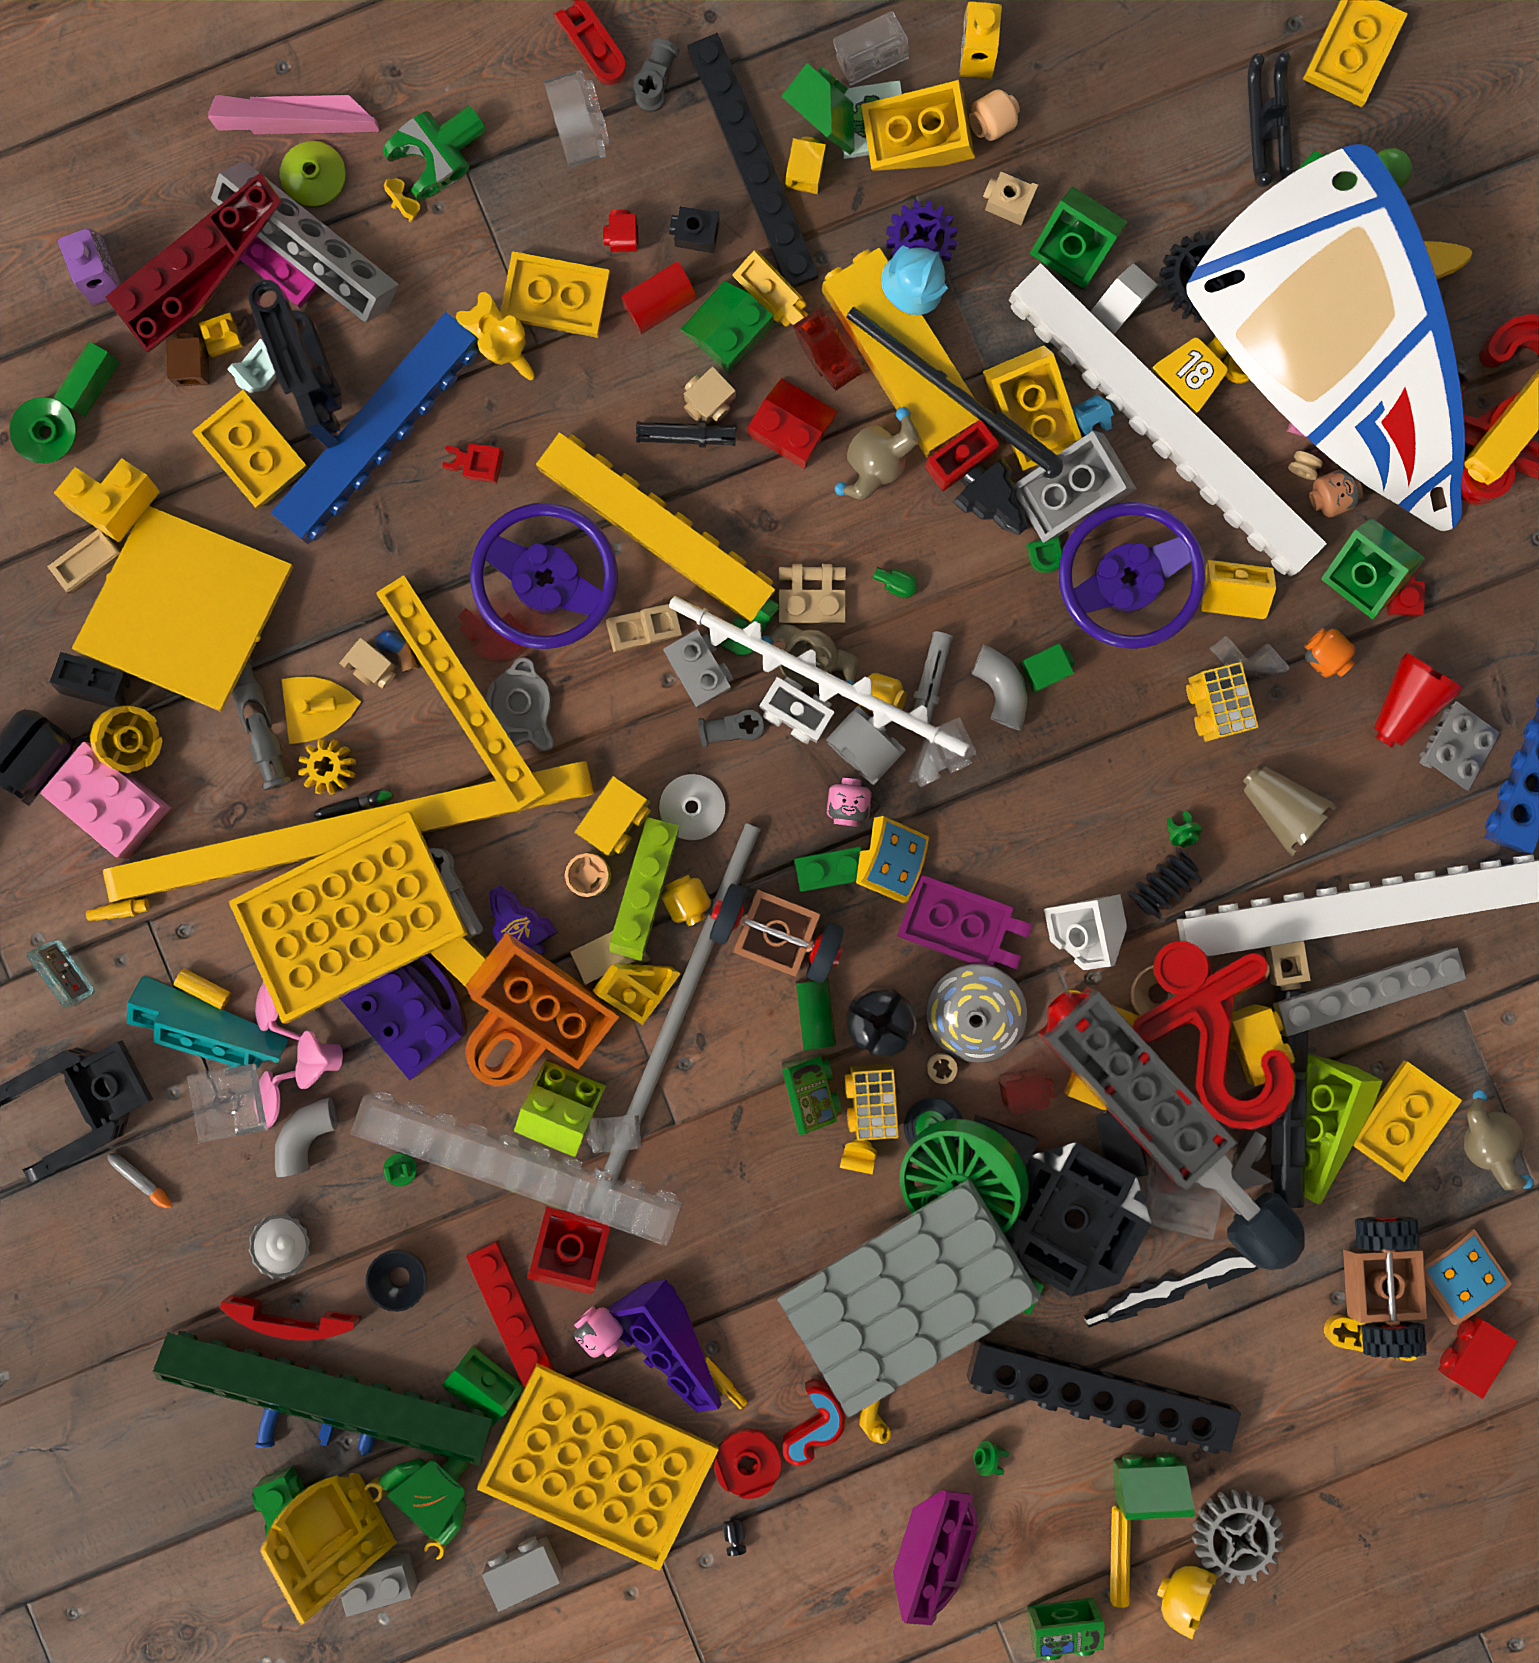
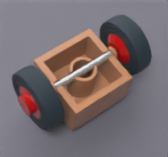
[709,883,844,983]

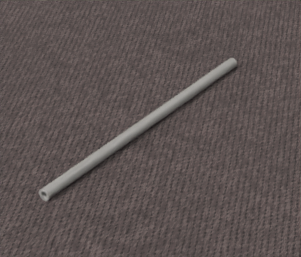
[585,823,761,1220]

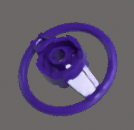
[1059,502,1206,649]
[470,503,618,649]

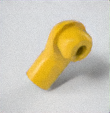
[859,1400,891,1444]

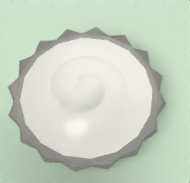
[249,1213,311,1279]

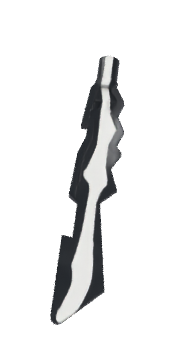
[1084,1249,1259,1328]

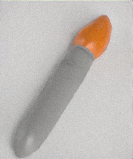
[107,1153,172,1208]

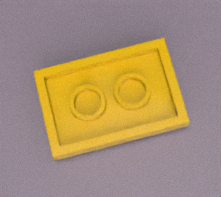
[1303,0,1407,107]
[500,251,611,338]
[192,390,309,510]
[1353,1061,1462,1182]

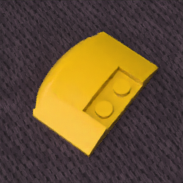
[261,1473,397,1624]

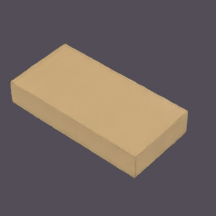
[47,529,121,594]

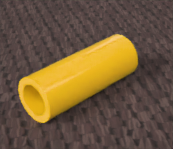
[174,968,232,1010]

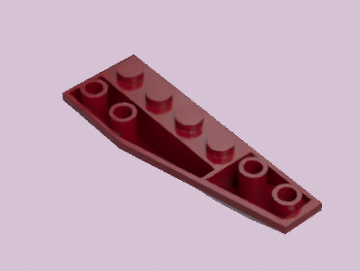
[105,172,283,353]

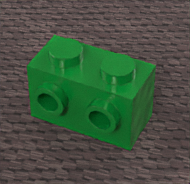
[252,1465,304,1537]

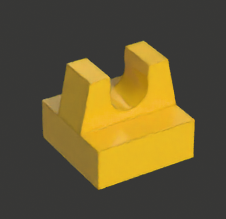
[199,313,243,357]

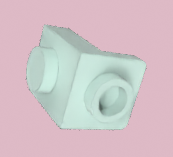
[228,339,276,393]

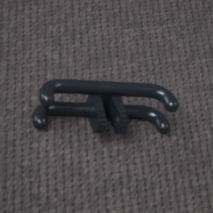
[1248,51,1296,187]

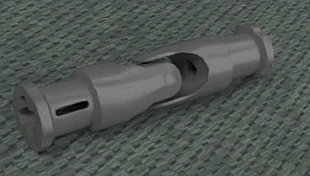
[232,655,292,791]

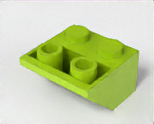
[514,1060,606,1157]

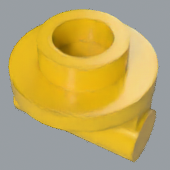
[840,1139,877,1175]

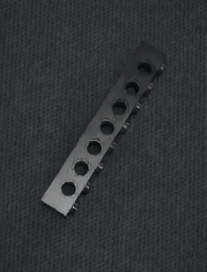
[967,1338,1241,1454]

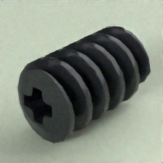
[1127,847,1202,919]

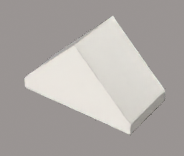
[1090,263,1158,335]

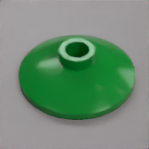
[9,397,77,464]

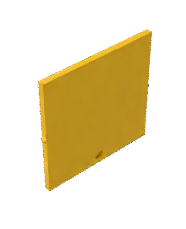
[72,506,293,712]

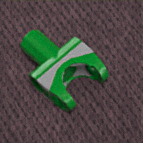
[382,105,487,200]

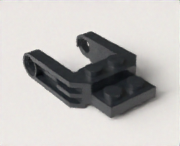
[248,279,342,449]
[0,1040,153,1184]

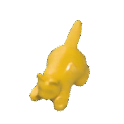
[456,292,535,380]

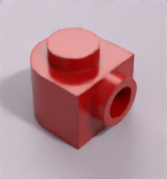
[603,209,639,252]

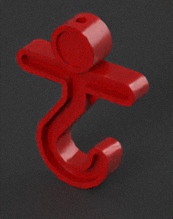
[1461,314,1539,505]
[1132,941,1296,1130]

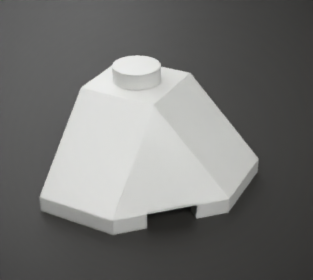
[1044,894,1127,970]

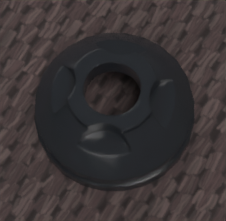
[365,1249,428,1312]

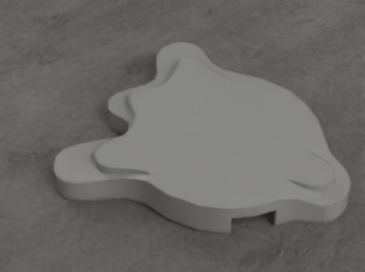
[485,657,555,752]

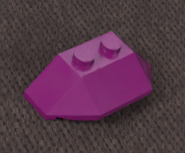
[893,1490,979,1625]

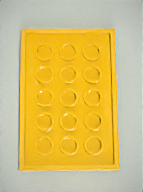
[228,812,468,1024]
[477,1363,719,1571]

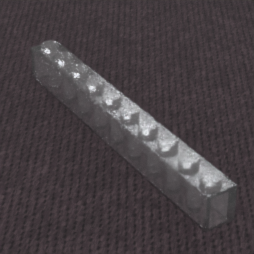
[350,1090,683,1246]

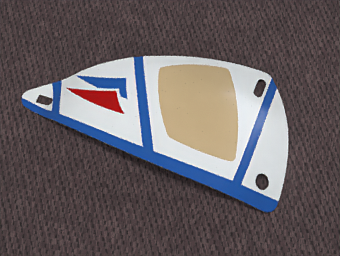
[1187,144,1465,531]

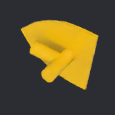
[281,677,362,744]

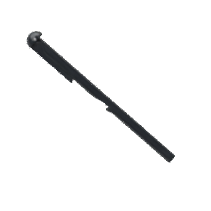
[846,307,1063,479]

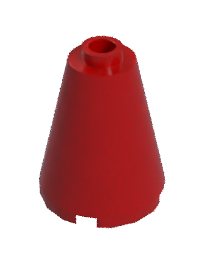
[1373,653,1463,748]

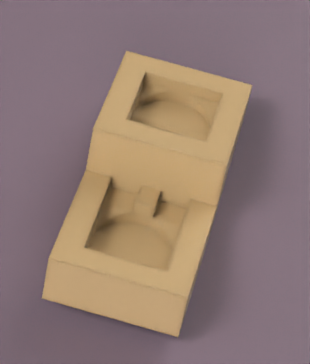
[606,604,682,652]

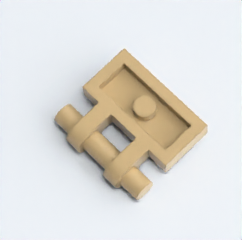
[779,564,845,624]

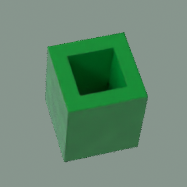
[1020,643,1075,693]

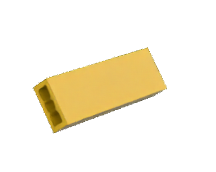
[822,248,979,458]

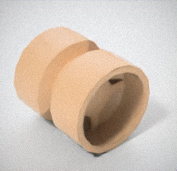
[565,853,612,897]

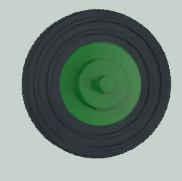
[904,1097,963,1157]

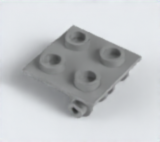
[1419,701,1500,791]

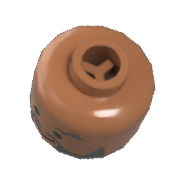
[1309,469,1363,517]

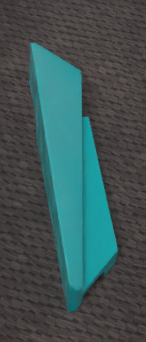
[126,976,288,1071]

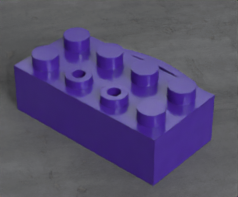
[340,954,467,1081]

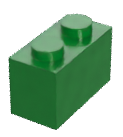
[794,847,861,892]

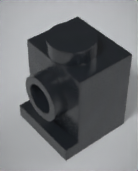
[669,206,720,253]

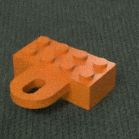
[465,932,619,1086]

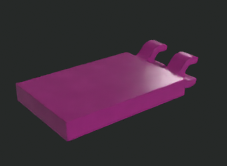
[897,874,1033,969]

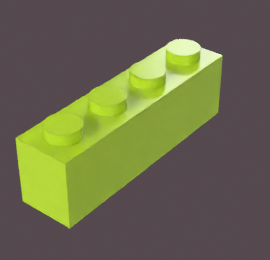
[609,817,679,961]

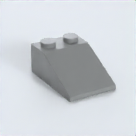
[1015,431,1137,543]

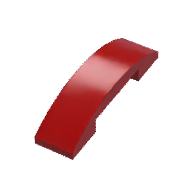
[220,1295,361,1340]

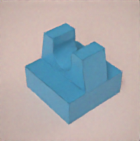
[1072,395,1114,436]

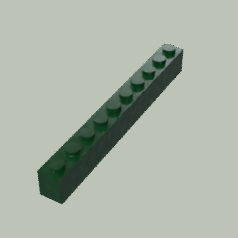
[153,1331,493,1466]

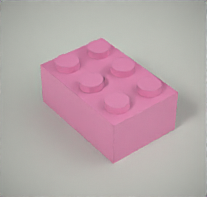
[40,742,172,858]

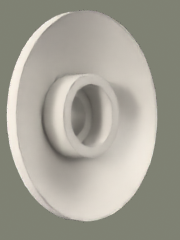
[659,774,725,840]

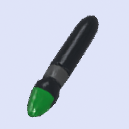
[314,790,393,819]

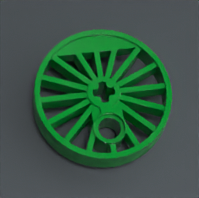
[900,1119,1029,1234]

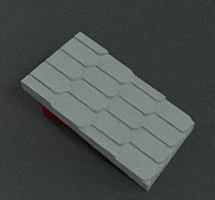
[777,1178,1041,1418]

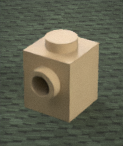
[684,366,736,424]

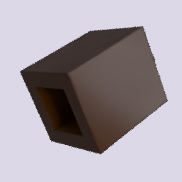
[166,333,210,387]

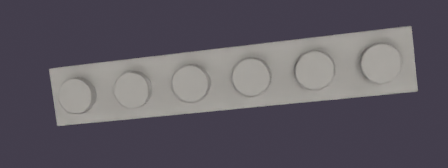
[1273,947,1466,1037]

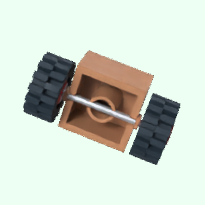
[1343,1216,1427,1359]

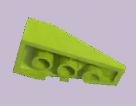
[1305,1053,1383,1204]

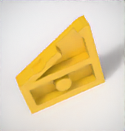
[592,964,680,1025]

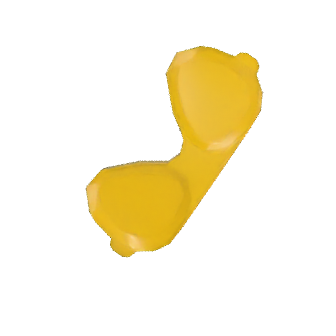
[384,178,420,222]

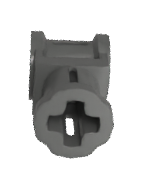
[633,38,680,113]
[698,710,765,748]

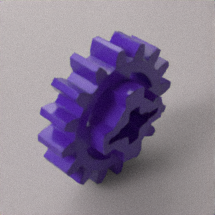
[886,200,958,262]

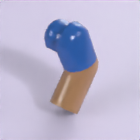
[375,630,418,672]

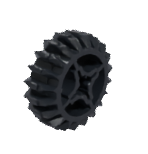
[1159,231,1245,323]

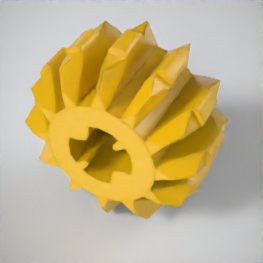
[298,739,356,795]

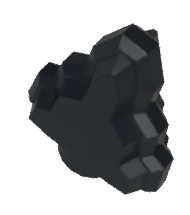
[953,458,1028,536]

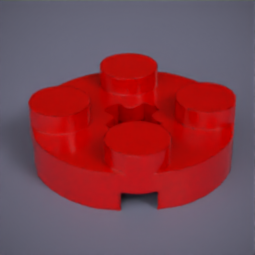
[714,1428,781,1499]

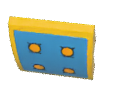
[856,816,929,903]

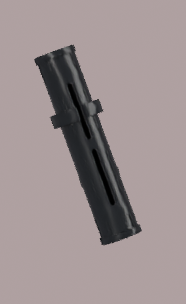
[636,421,737,448]

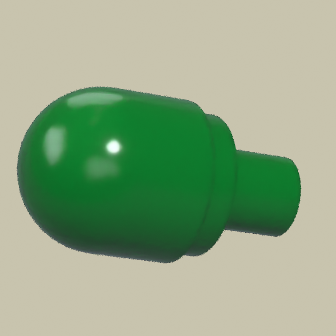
[872,566,918,599]

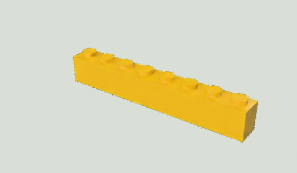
[536,432,775,624]

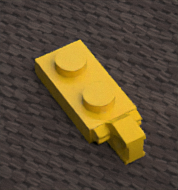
[733,250,815,333]

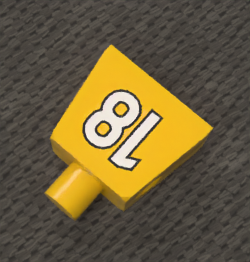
[1150,337,1228,414]

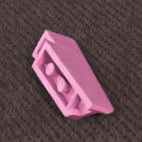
[208,95,380,134]

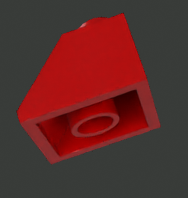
[748,378,838,469]
[527,1206,611,1295]

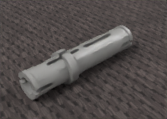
[913,631,953,724]

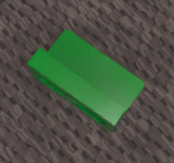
[442,1346,524,1426]

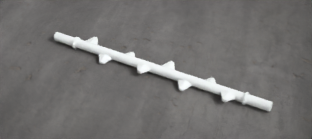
[669,596,970,757]

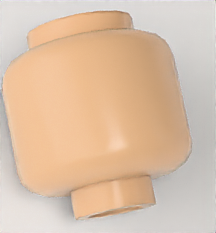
[969,89,1020,141]

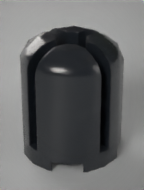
[0,709,73,806]
[846,986,916,1057]

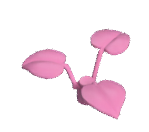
[255,981,343,1131]

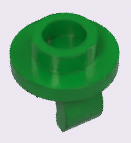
[1167,811,1202,848]
[383,1153,417,1187]
[973,1441,1010,1476]

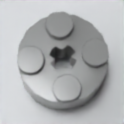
[826,706,906,785]

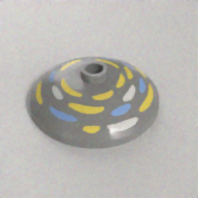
[927,964,1027,1062]

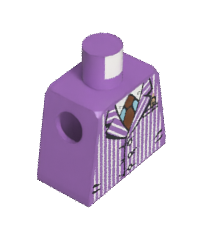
[58,228,121,306]

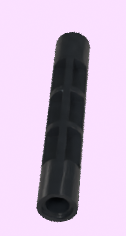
[1270,990,1308,1208]

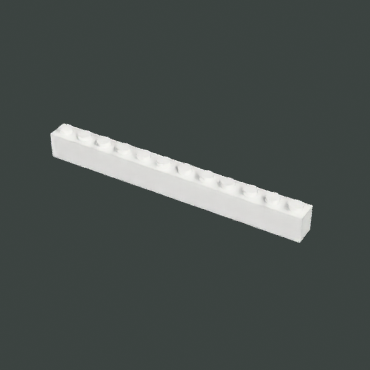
[1009,263,1327,577]
[1176,854,1539,956]

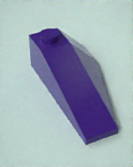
[607,1279,722,1412]

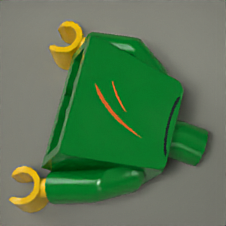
[364,1458,469,1560]

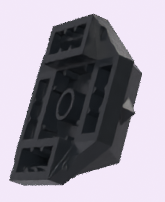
[999,1142,1152,1297]

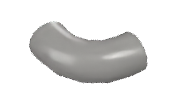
[971,644,1028,730]
[275,1098,337,1177]

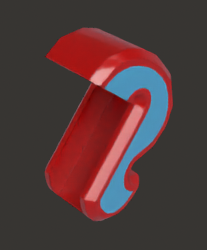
[783,1379,846,1466]

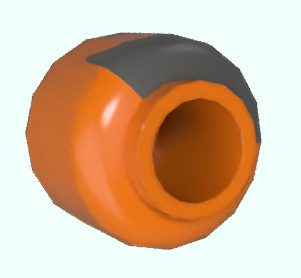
[1304,628,1356,678]

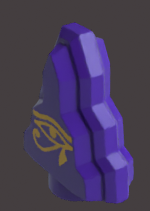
[490,885,558,955]

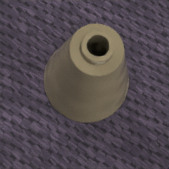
[1243,766,1339,857]

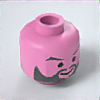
[827,778,872,827]
[573,1306,623,1358]

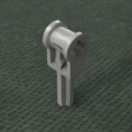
[429,848,484,939]

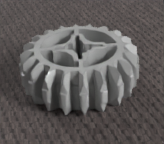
[1192,1489,1285,1585]

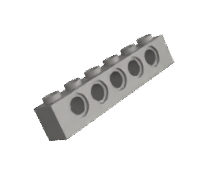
[211,161,399,323]

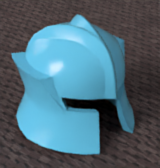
[881,246,948,315]

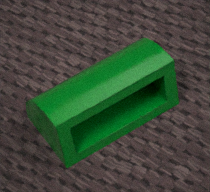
[53,341,120,418]
[796,978,836,1051]

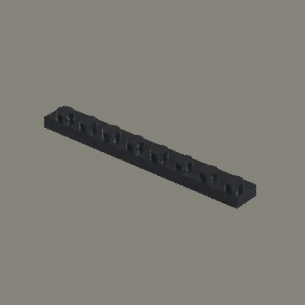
[687,32,819,288]

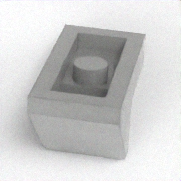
[1229,1129,1272,1189]

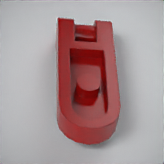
[554,0,626,85]

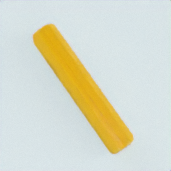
[1110,1505,1131,1608]

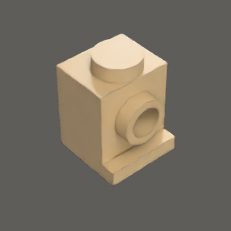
[983,172,1038,225]
[339,638,397,689]
[1263,941,1311,991]

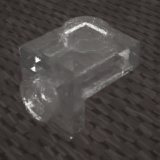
[587,1115,641,1153]

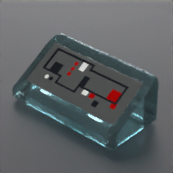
[27,940,94,1008]

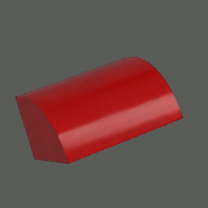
[621,261,697,334]

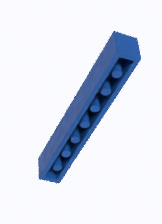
[271,312,479,544]

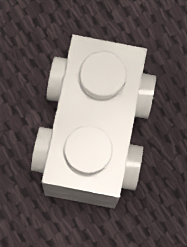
[760,677,834,744]

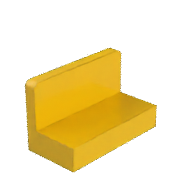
[1201,560,1276,619]

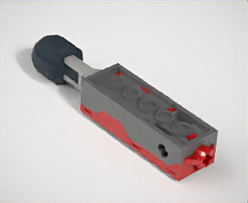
[1038,987,1305,1270]

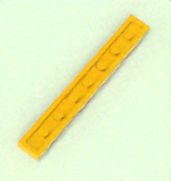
[376,575,547,814]

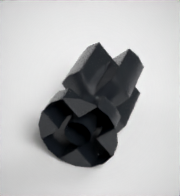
[723,1518,747,1556]

